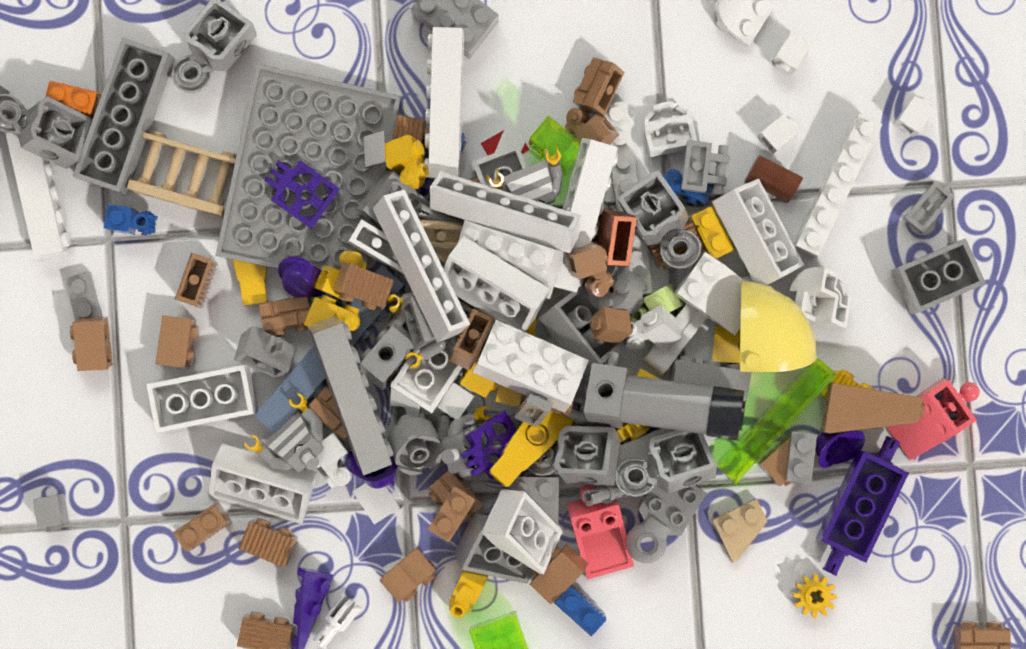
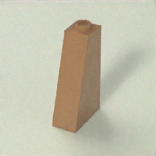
[820,382,925,433]

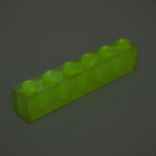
[716,358,837,484]

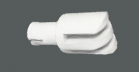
[313,593,362,649]

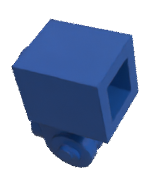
[664,169,715,208]
[104,204,158,236]

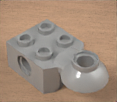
[171,0,257,93]
[0,94,92,169]
[617,170,701,269]
[356,171,430,232]
[360,304,415,391]
[528,426,620,486]
[615,430,717,497]
[626,485,707,564]

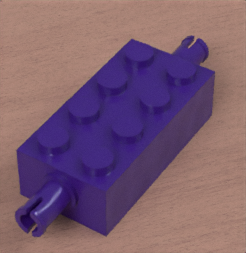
[816,436,909,576]

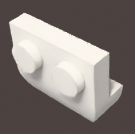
[714,0,775,46]
[645,102,697,157]

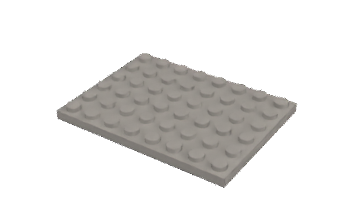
[215,63,401,270]

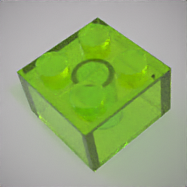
[529,115,581,176]
[469,610,529,649]

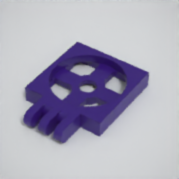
[264,160,340,229]
[460,410,516,479]

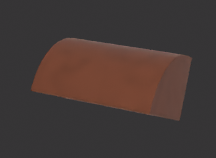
[744,155,803,203]
[597,209,637,266]

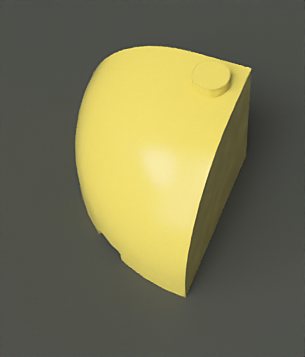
[740,281,817,372]

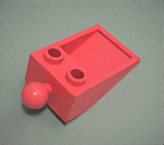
[886,378,980,460]
[566,484,634,579]

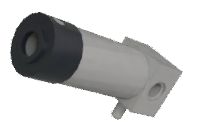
[583,352,746,441]

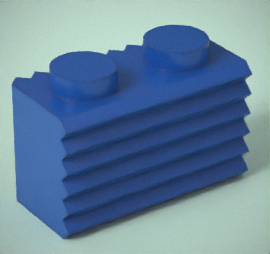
[554,585,606,637]

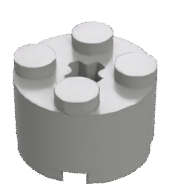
[586,265,645,316]
[387,416,443,475]

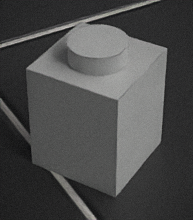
[33,494,69,532]

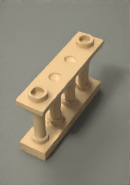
[127,131,237,218]

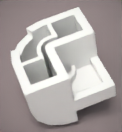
[789,267,851,329]

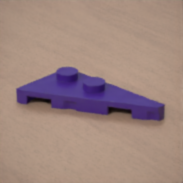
[291,567,333,649]

